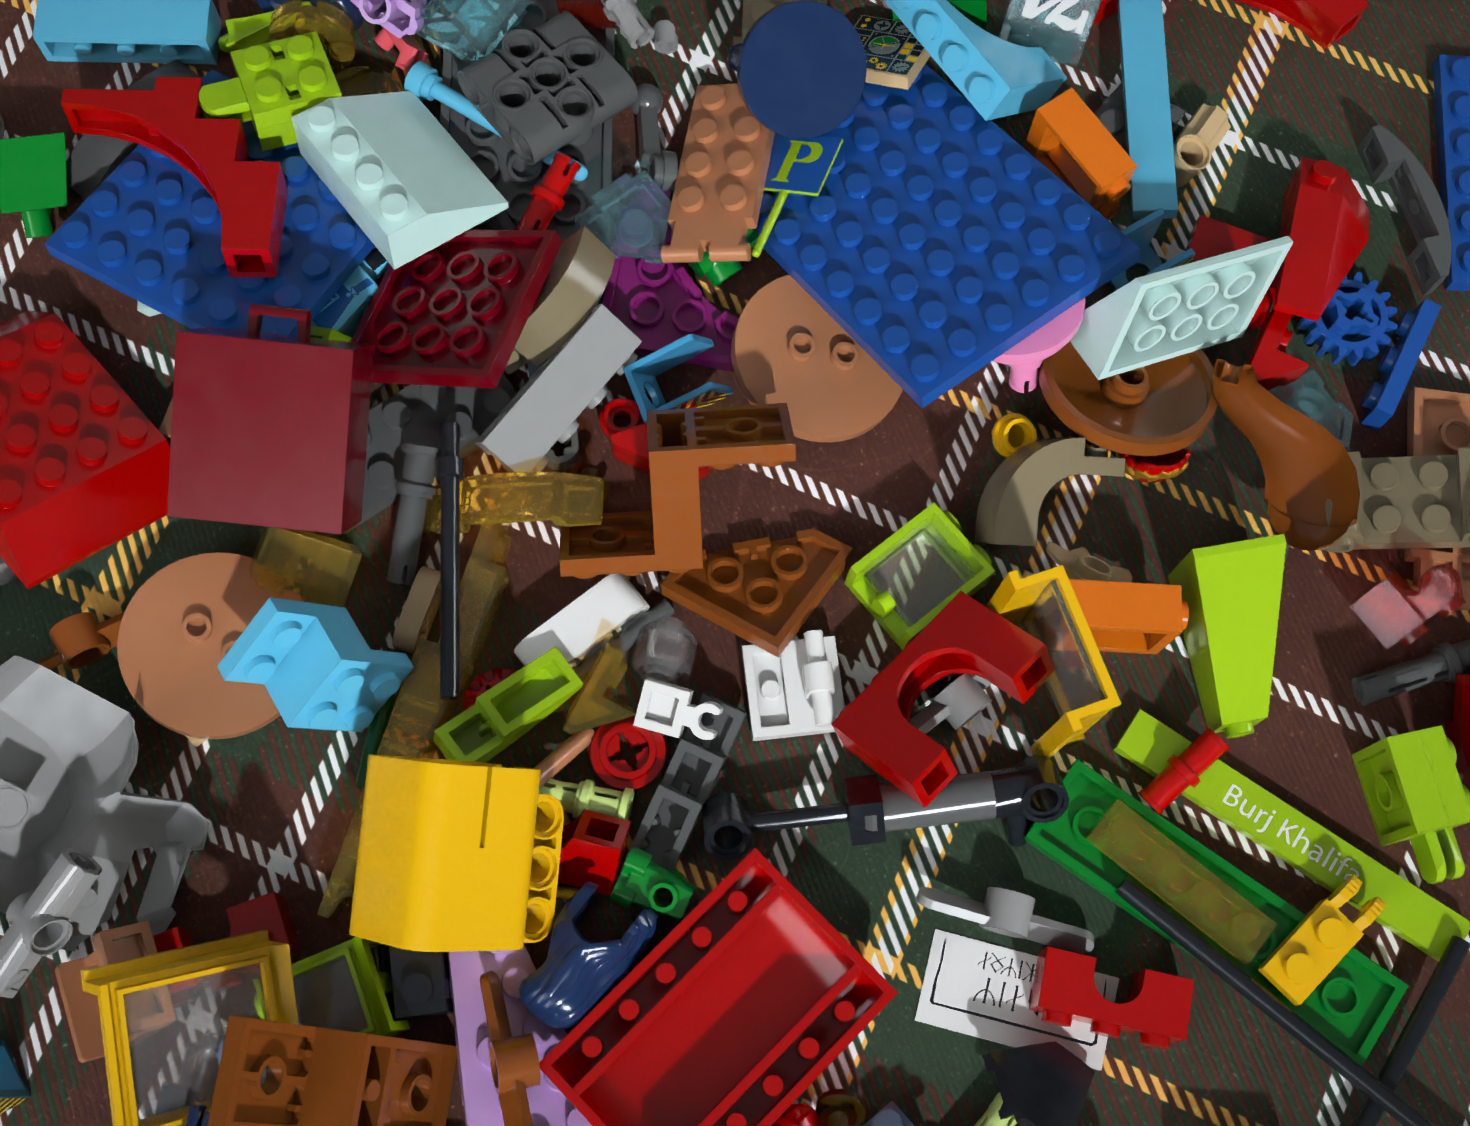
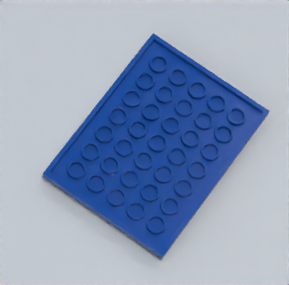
[756,64,1141,409]

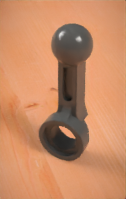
[630,83,678,195]

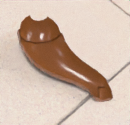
[1213,359,1360,551]

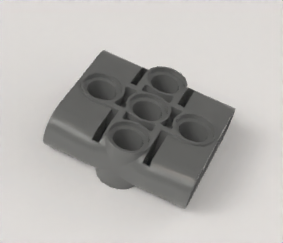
[457,11,639,165]

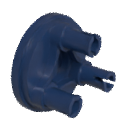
[727,0,867,139]

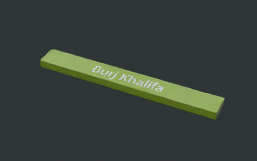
[1113,709,1470,962]

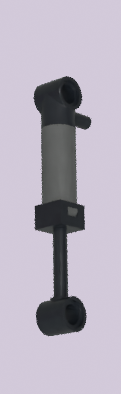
[702,755,1069,860]

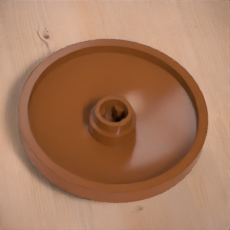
[1038,341,1219,456]

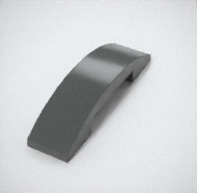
[66,60,200,200]
[1357,125,1452,296]

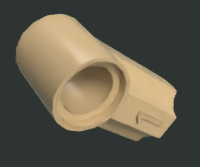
[1173,103,1231,188]

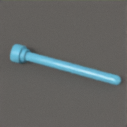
[404,61,588,181]

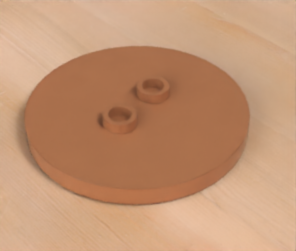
[731,275,903,443]
[117,552,304,739]

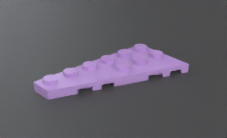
[447,945,592,1126]

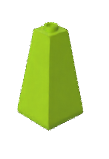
[1168,534,1287,739]

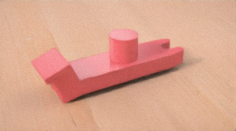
[374,27,429,72]

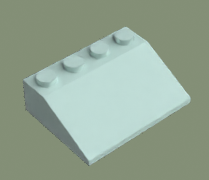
[291,91,509,270]
[1070,236,1293,380]

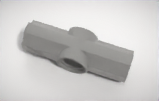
[0,847,103,998]

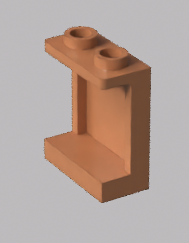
[55,920,176,1063]

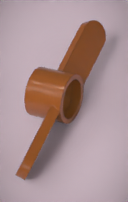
[34,612,124,670]
[480,970,540,1126]

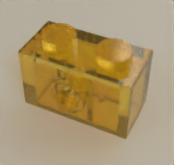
[249,526,362,607]

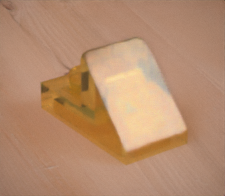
[561,641,636,734]

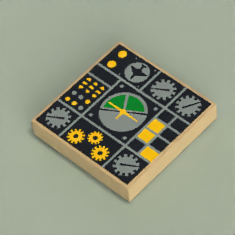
[854,15,931,90]

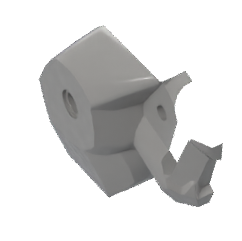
[0,655,210,952]

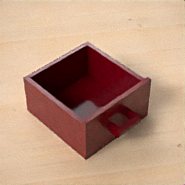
[167,304,376,534]

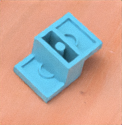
[217,597,414,732]

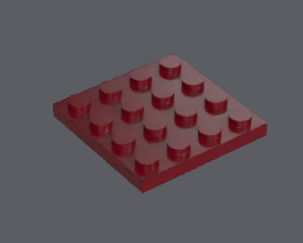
[351,230,563,389]

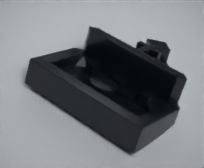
[983,1041,1095,1126]

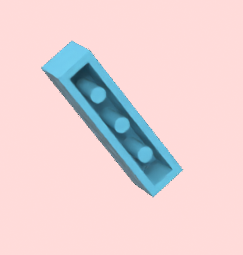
[33,0,221,65]

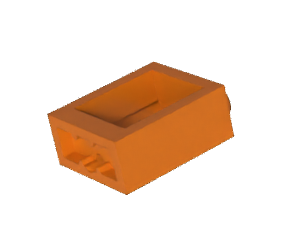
[1023,87,1137,221]
[1047,579,1189,654]

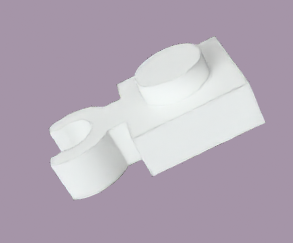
[633,678,723,740]

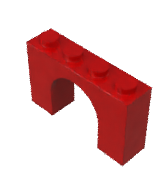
[831,591,1055,808]

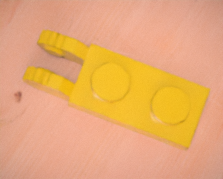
[1257,874,1386,1006]

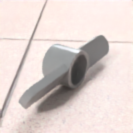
[910,674,992,734]
[916,887,1094,954]

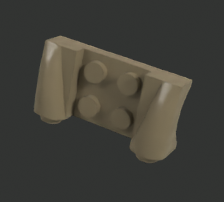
[1317,448,1470,553]

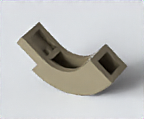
[504,226,616,375]
[975,437,1125,546]

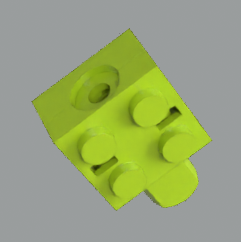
[199,31,342,152]
[1352,725,1470,884]

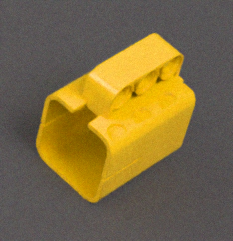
[349,754,564,952]

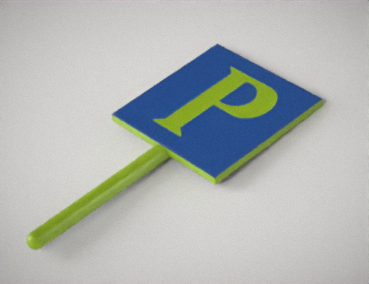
[752,133,843,257]

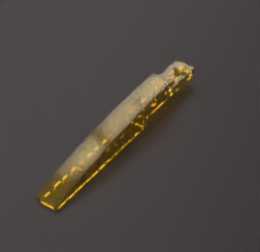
[317,472,527,922]

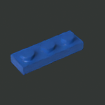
[1360,298,1442,431]

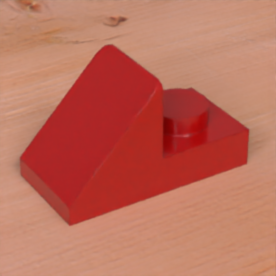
[1246,310,1309,391]

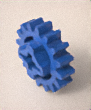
[1297,272,1398,366]

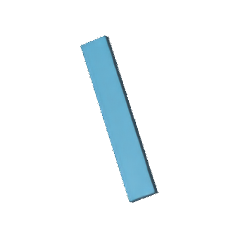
[1117,0,1178,219]

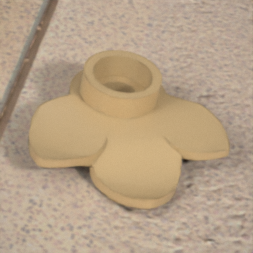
[1046,541,1132,582]

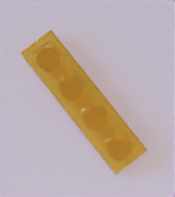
[1086,799,1277,964]

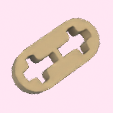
[392,566,440,655]

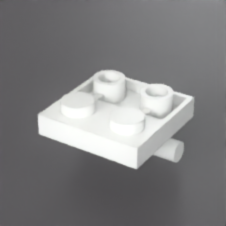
[741,630,844,741]

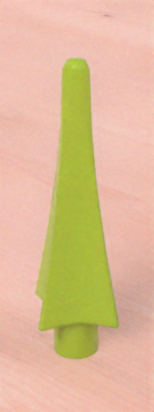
[218,1,312,53]

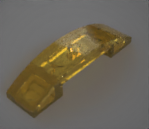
[423,472,604,535]

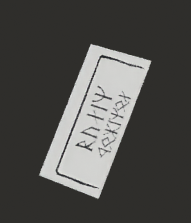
[915,929,1119,1071]

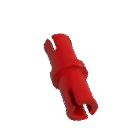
[514,153,581,230]
[1138,727,1230,815]

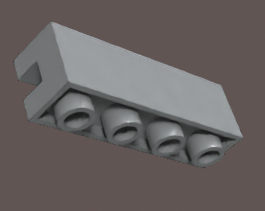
[474,304,642,480]

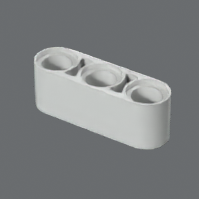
[514,573,650,669]

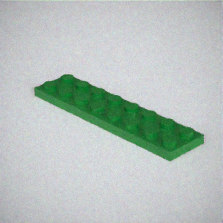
[1024,759,1409,1066]

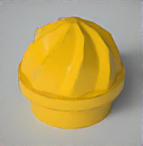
[991,413,1037,458]

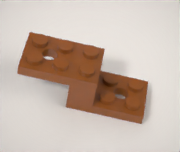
[207,1015,457,1126]

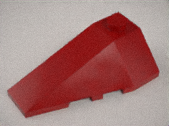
[1273,157,1370,321]

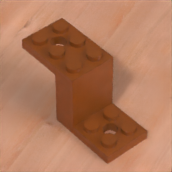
[559,403,796,579]

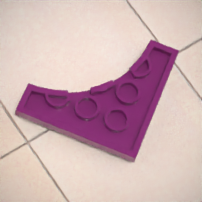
[602,183,739,372]

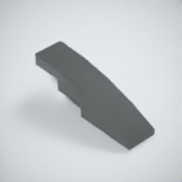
[619,693,748,893]

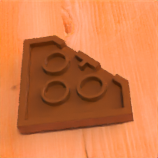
[660,528,853,657]

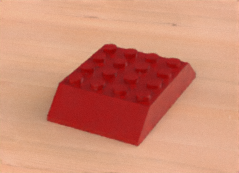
[0,310,170,590]
[539,848,898,1126]

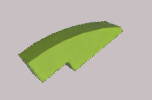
[434,646,584,763]

